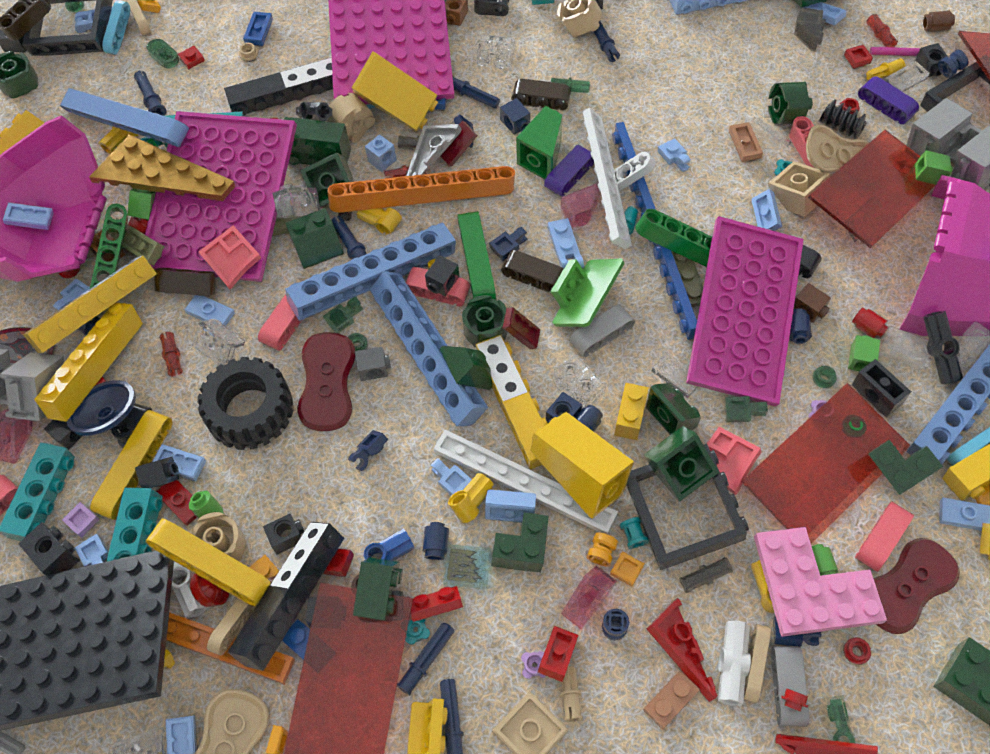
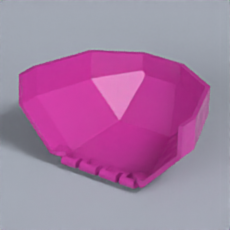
[0,115,107,282]
[900,175,990,336]

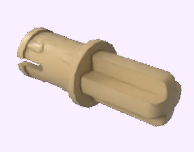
[560,666,582,722]

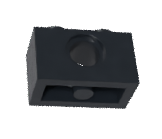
[852,359,912,418]
[18,522,80,576]

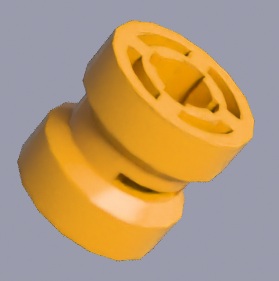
[587,532,618,567]

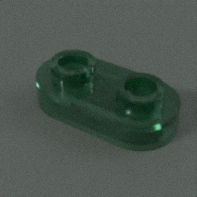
[146,39,179,68]

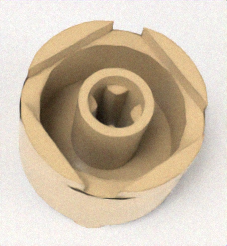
[557,0,602,37]
[326,93,375,143]
[189,512,246,561]

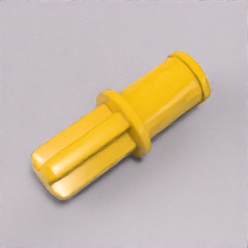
[866,58,906,81]

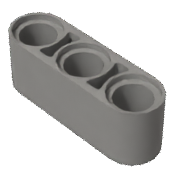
[569,304,635,357]
[771,646,809,727]

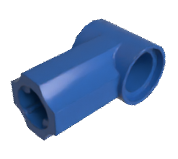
[364,529,415,561]

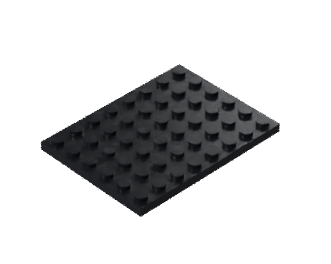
[0,551,174,731]

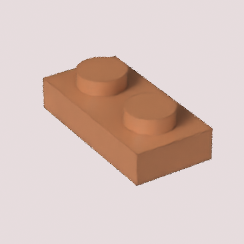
[729,122,763,162]
[643,671,700,730]

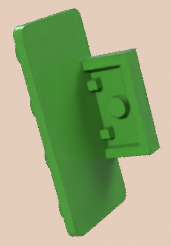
[550,258,625,327]

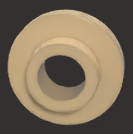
[239,43,258,61]

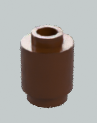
[923,10,955,32]

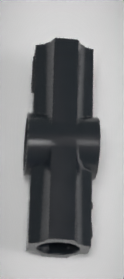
[296,102,332,121]
[923,311,963,384]

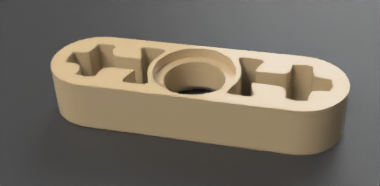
[126,0,151,36]
[207,599,256,655]
[744,624,771,703]

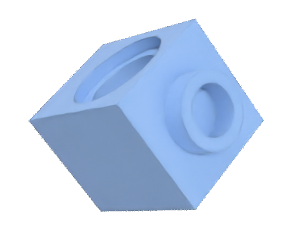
[365,134,397,172]

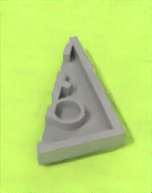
[406,124,462,176]

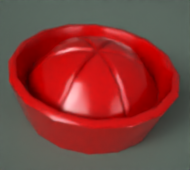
[190,574,229,607]

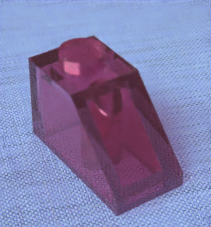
[560,183,600,228]
[0,408,32,464]
[561,565,617,629]

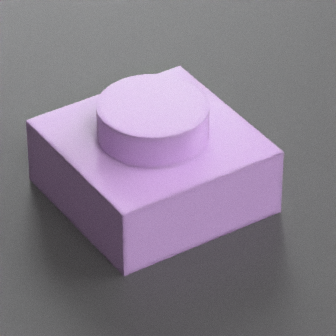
[62,502,100,538]

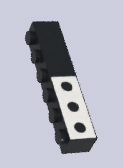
[224,58,333,116]
[228,522,345,671]

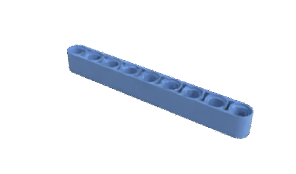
[60,88,189,147]

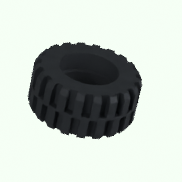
[197,357,293,450]

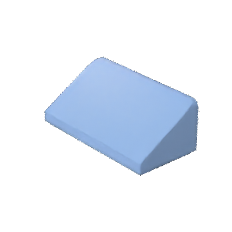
[485,490,536,522]

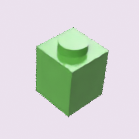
[915,150,953,185]
[127,189,156,220]
[848,335,880,371]

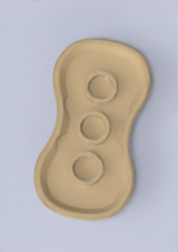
[806,125,880,186]
[195,689,269,754]

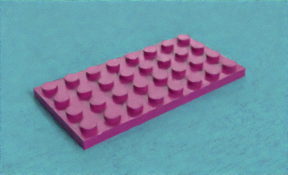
[686,216,804,407]

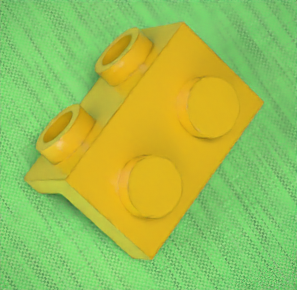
[407,698,447,754]

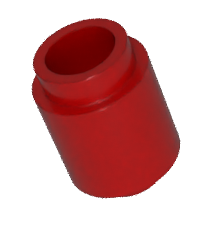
[852,307,889,339]

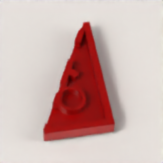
[646,598,718,702]
[775,734,878,754]

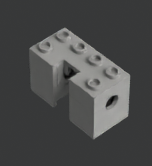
[904,98,990,189]
[0,349,64,421]

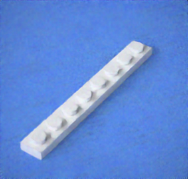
[583,108,632,250]
[434,430,618,534]

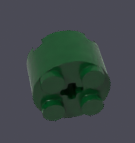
[0,51,38,98]
[768,81,813,125]
[462,295,508,348]

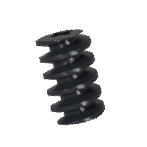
[819,99,867,139]

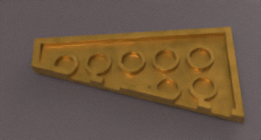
[89,135,235,201]

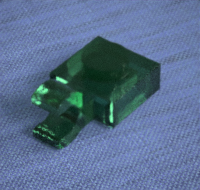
[322,297,363,333]
[724,396,768,423]
[827,695,856,743]

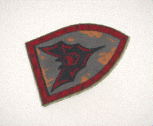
[0,327,55,364]

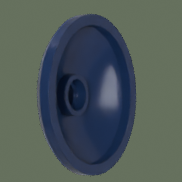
[67,380,136,436]

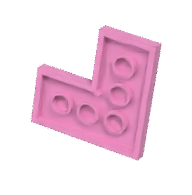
[754,527,887,637]

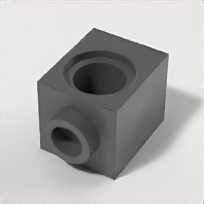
[355,347,391,381]

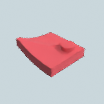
[199,225,261,289]
[707,427,762,495]

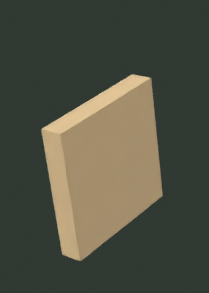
[492,691,569,754]

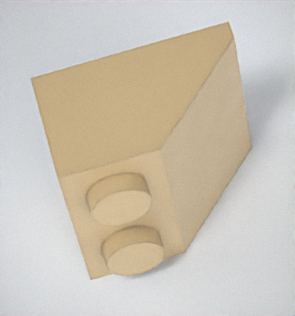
[768,161,830,217]

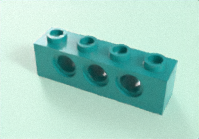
[0,442,75,541]
[106,488,163,562]

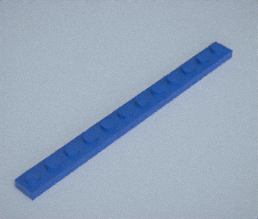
[612,122,697,340]

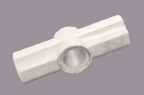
[172,561,208,619]
[718,620,751,706]

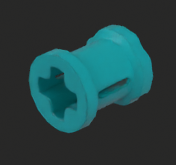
[619,517,649,549]

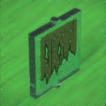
[443,544,492,589]

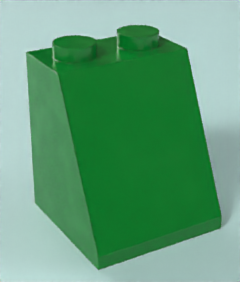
[516,106,562,180]

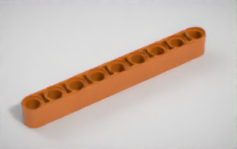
[328,166,515,213]

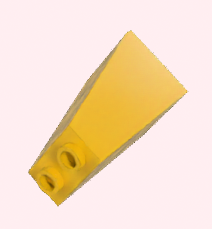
[352,51,438,132]
[530,412,634,519]

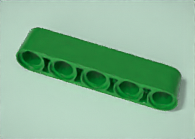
[90,203,128,289]
[635,209,712,267]
[457,211,496,300]

